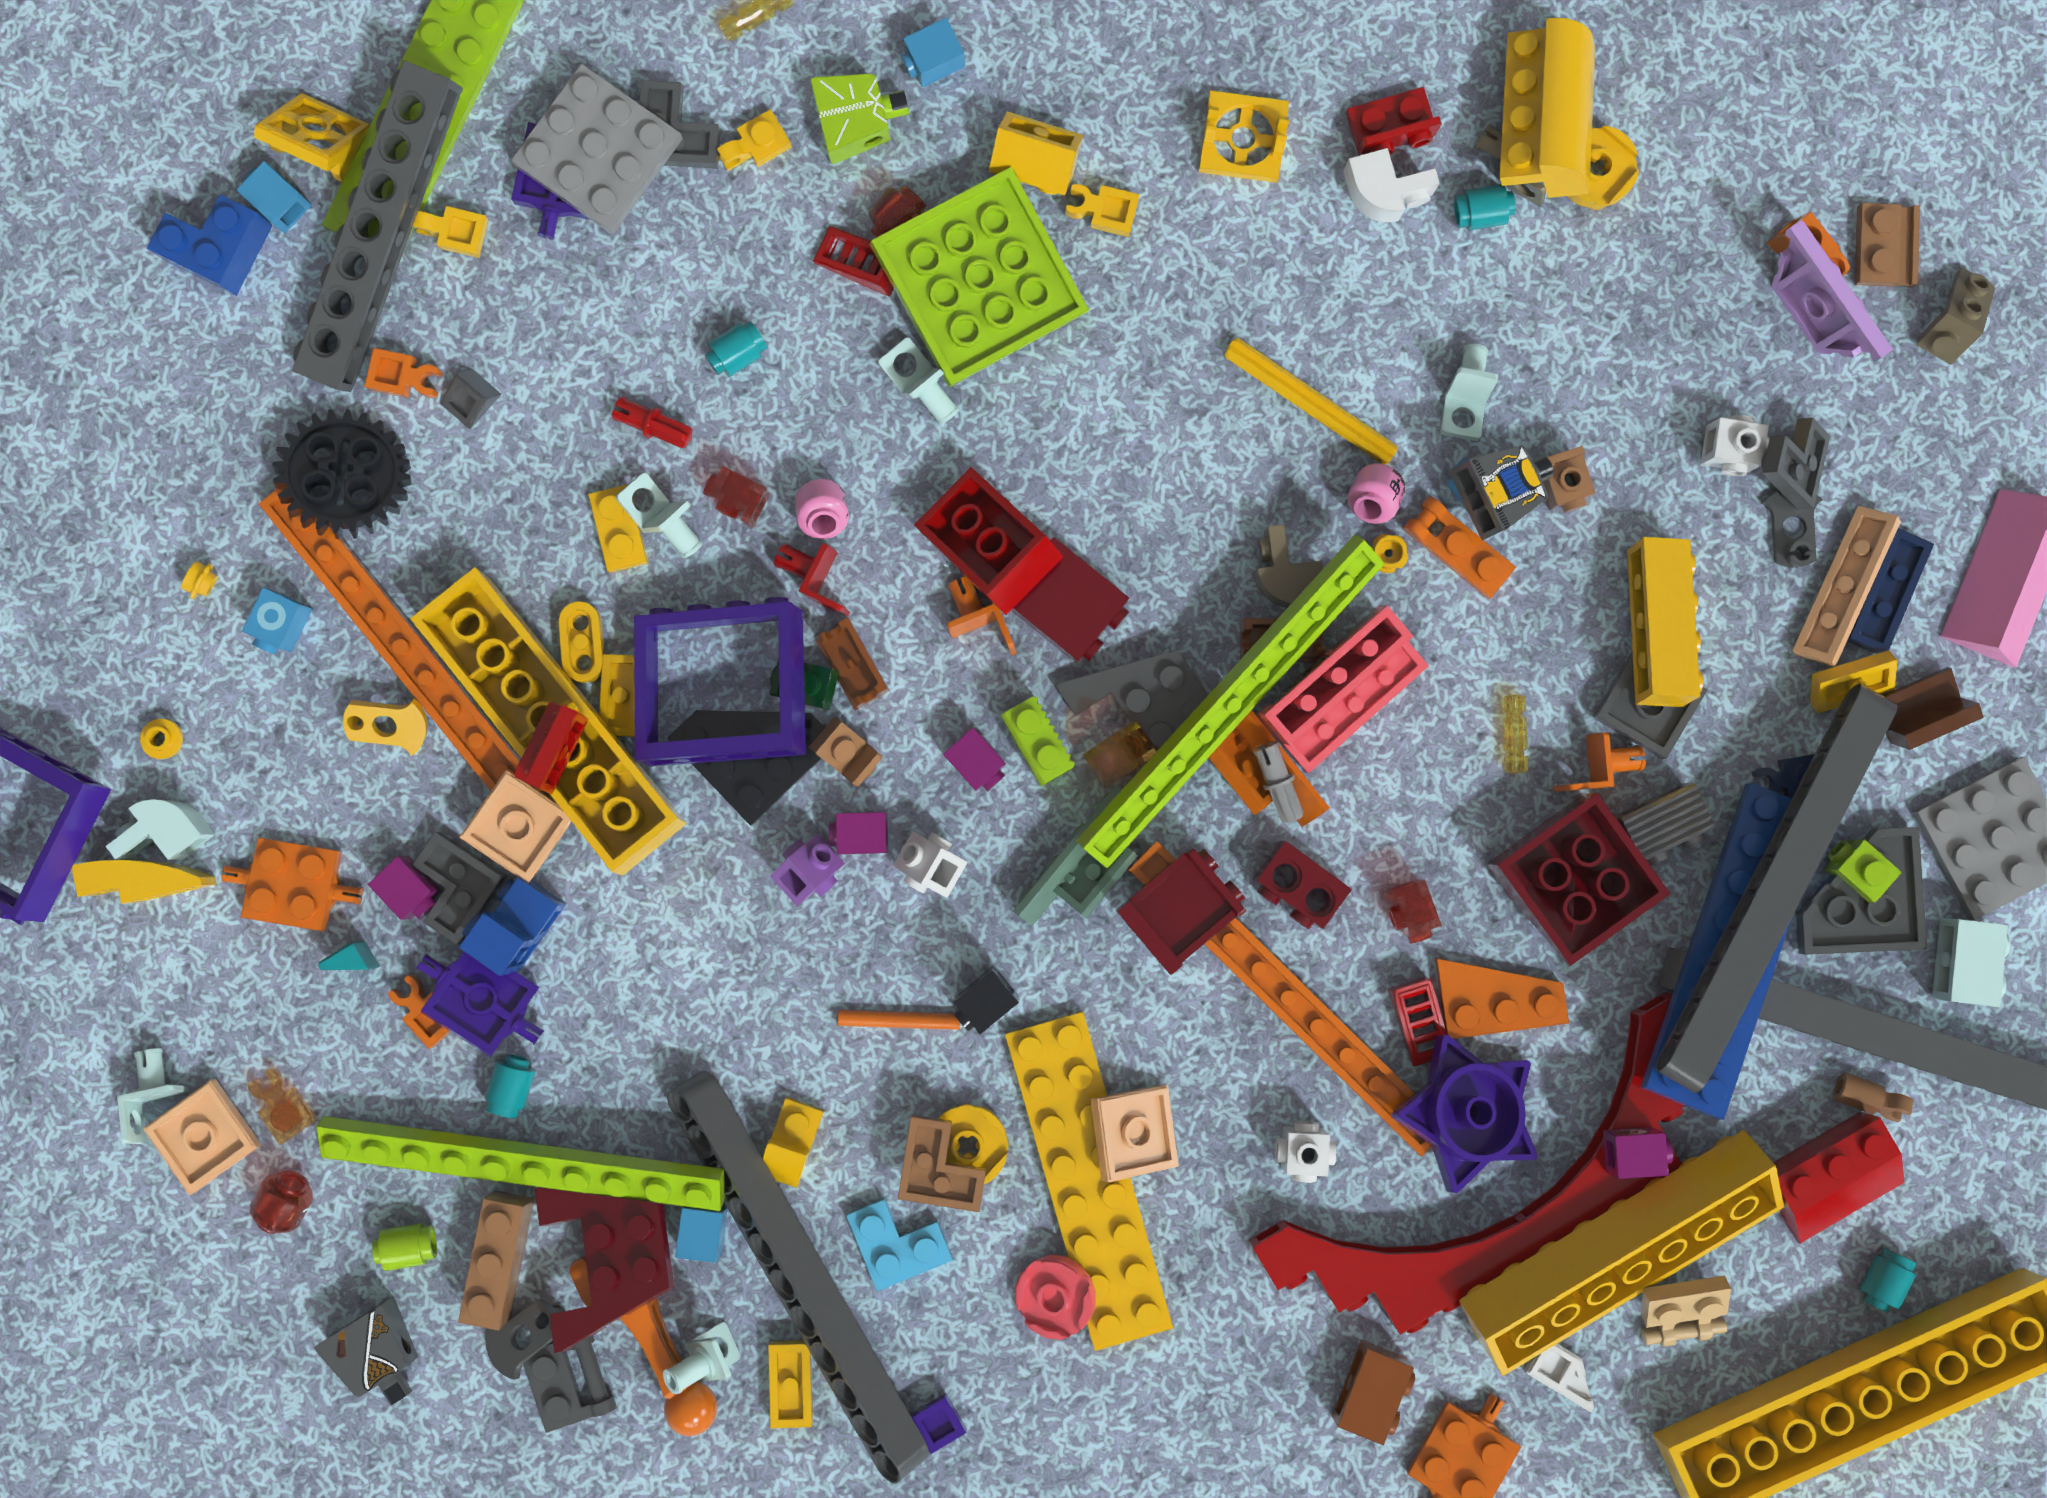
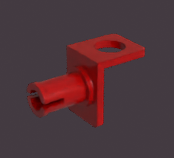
[774,543,850,617]

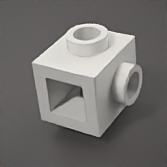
[1700,415,1770,476]
[893,831,968,898]
[1275,1121,1336,1183]

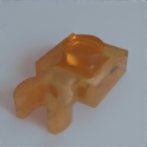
[247,1068,318,1145]

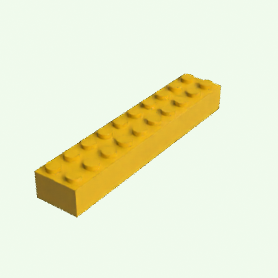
[1652,1268,2047,1498]

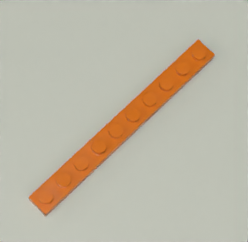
[258,489,545,793]
[1128,841,1432,1157]

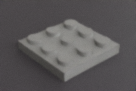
[510,63,683,235]
[1912,757,2047,920]

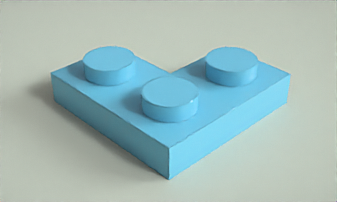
[846,1198,953,1292]

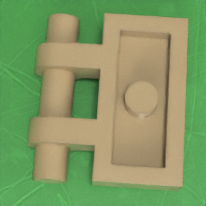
[1641,1275,1731,1347]

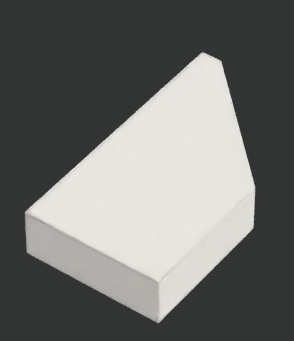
[1523,1343,1594,1412]

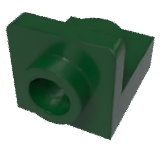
[770,658,840,710]

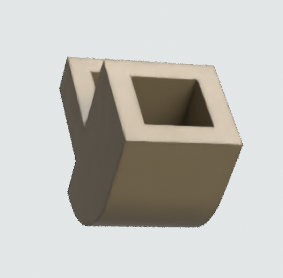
[1253,524,1323,608]

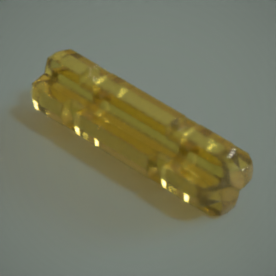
[718,0,793,41]
[1502,694,1528,774]

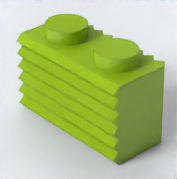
[1001,696,1075,787]

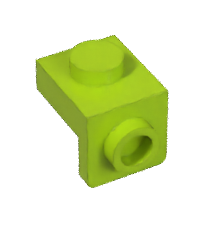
[1823,839,1902,903]

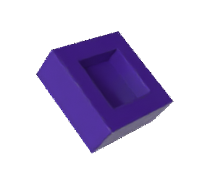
[910,1393,967,1454]

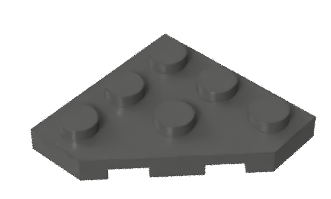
[1796,827,1927,955]

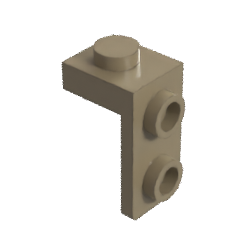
[1916,268,1995,365]

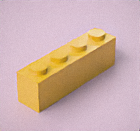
[1627,537,1703,707]

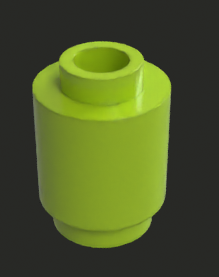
[372,1223,438,1271]

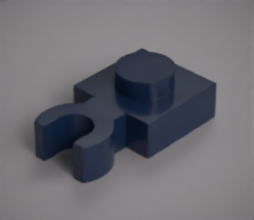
[1751,754,1815,799]

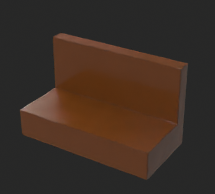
[1882,667,1984,750]

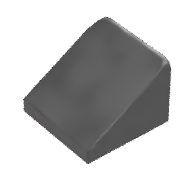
[440,368,501,429]

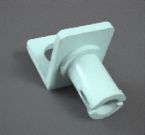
[878,338,960,425]
[1440,344,1498,441]
[616,473,703,559]
[117,1048,189,1144]
[663,1322,741,1395]

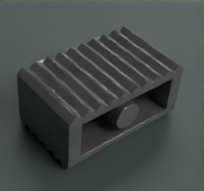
[1615,783,1715,865]

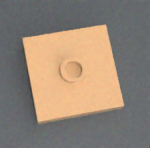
[459,769,572,883]
[143,1079,262,1195]
[1091,1085,1179,1182]

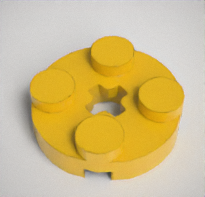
[1567,126,1639,210]
[937,1103,1009,1185]

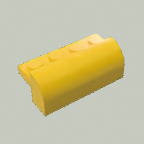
[1500,18,1596,198]

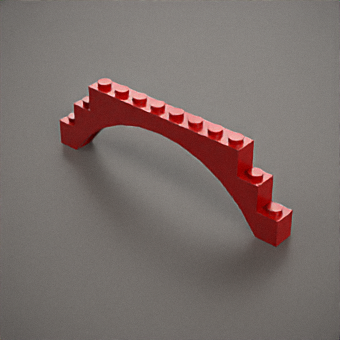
[1249,992,1684,1335]

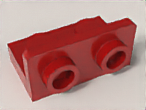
[1346,87,1442,156]
[514,702,589,794]

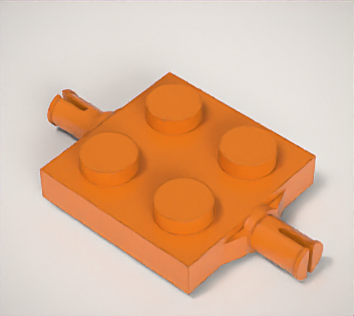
[221,838,364,932]
[1406,1393,1521,1498]

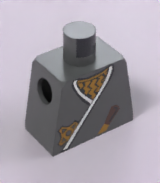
[314,1296,418,1406]

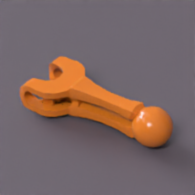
[570,1257,717,1436]

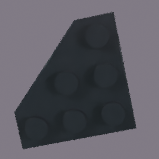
[667,710,825,826]

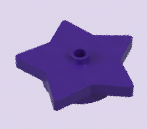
[1391,1034,1537,1193]

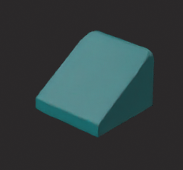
[318,941,380,970]

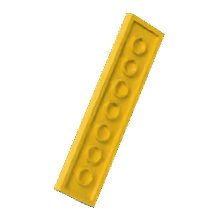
[1005,1011,1173,1351]

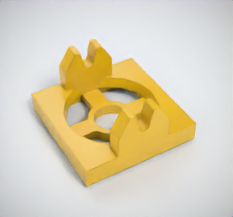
[1199,90,1289,183]
[254,93,370,182]

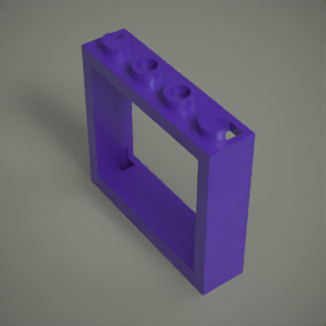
[634,597,806,767]
[0,727,111,925]

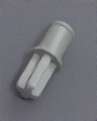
[1253,741,1304,823]

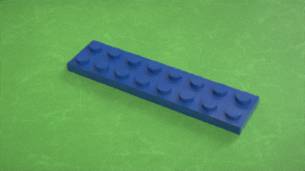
[1640,782,1792,1120]

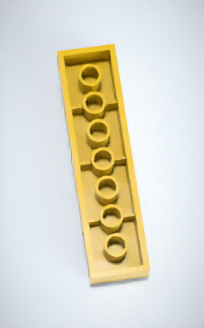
[410,567,687,876]
[1459,1130,1784,1376]

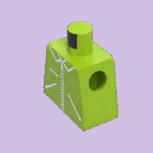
[810,74,909,164]

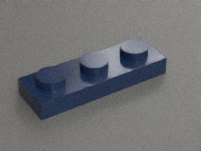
[1847,528,1934,654]

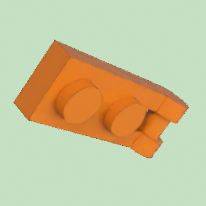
[1403,496,1516,599]

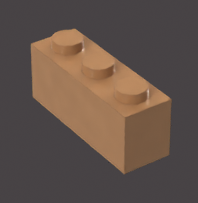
[458,1191,535,1331]

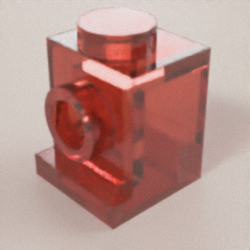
[703,466,770,529]
[1380,879,1442,944]

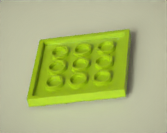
[869,167,1089,388]

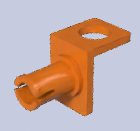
[946,577,1017,656]
[1553,732,1646,792]

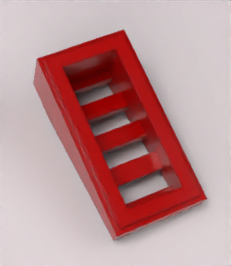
[813,226,894,297]
[1388,976,1447,1067]

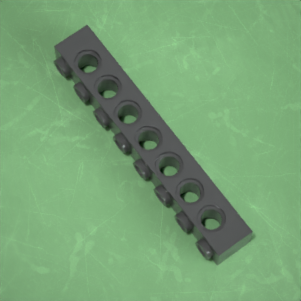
[292,60,463,392]

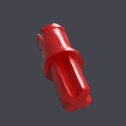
[612,396,693,449]

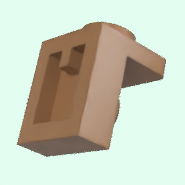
[809,716,882,787]

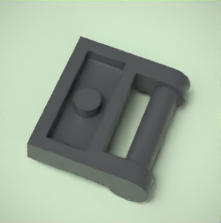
[523,1336,617,1433]

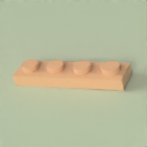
[1792,506,1901,667]

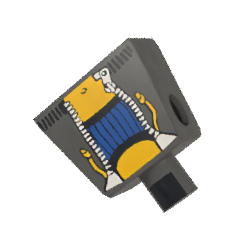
[1449,446,1554,540]

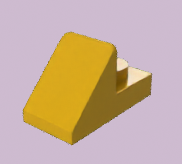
[763,1097,825,1188]

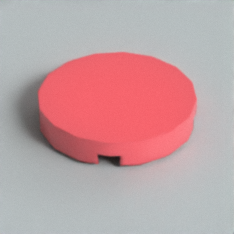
[1015,1255,1096,1340]

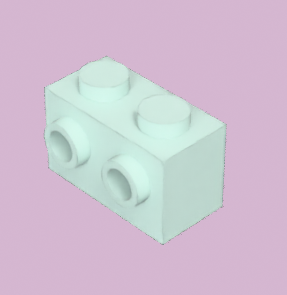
[1932,918,2010,1007]

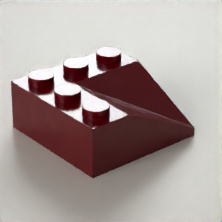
[1486,793,1671,966]

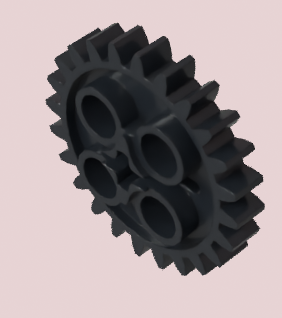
[272,409,412,539]

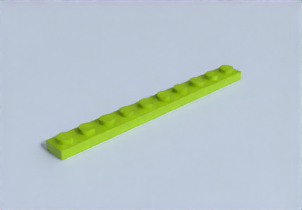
[1076,534,1385,868]
[316,1116,725,1211]

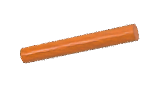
[838,1010,960,1030]

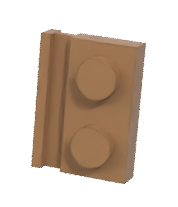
[1855,203,1920,288]

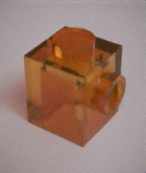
[1083,720,1156,789]

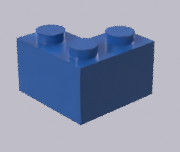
[146,194,273,296]
[459,877,566,976]

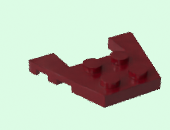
[535,1188,675,1353]

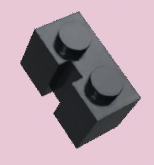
[953,965,1019,1035]

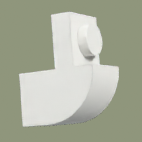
[1343,148,1440,222]

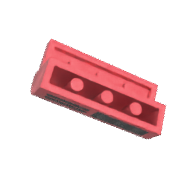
[1257,605,1429,774]

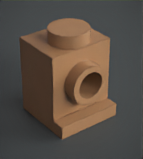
[1543,446,1596,513]

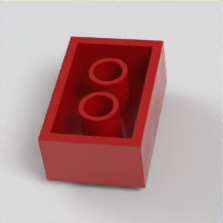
[914,467,1063,615]

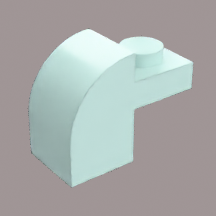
[105,799,215,860]

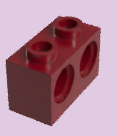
[1253,841,1352,930]

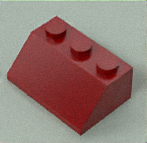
[1773,1111,1905,1244]

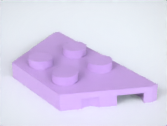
[1772,220,1894,360]

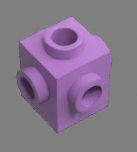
[770,834,845,907]

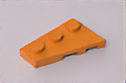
[1435,958,1569,1039]

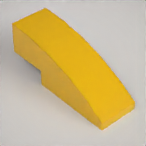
[72,859,217,904]

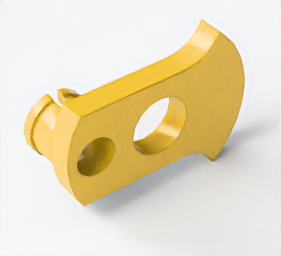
[343,698,428,756]

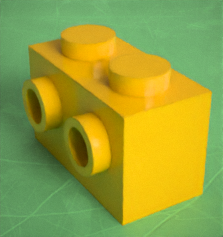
[988,111,1084,196]

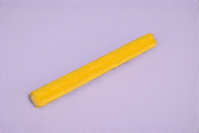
[1224,338,1398,465]

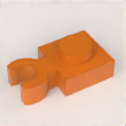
[364,348,443,398]
[388,974,450,1049]

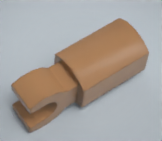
[1833,1072,1914,1122]

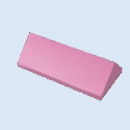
[1940,489,2047,668]

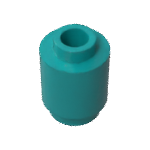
[1454,184,1516,231]
[705,321,768,378]
[484,1054,536,1118]
[1859,1247,1917,1313]

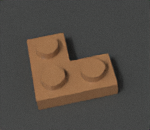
[898,1115,986,1212]

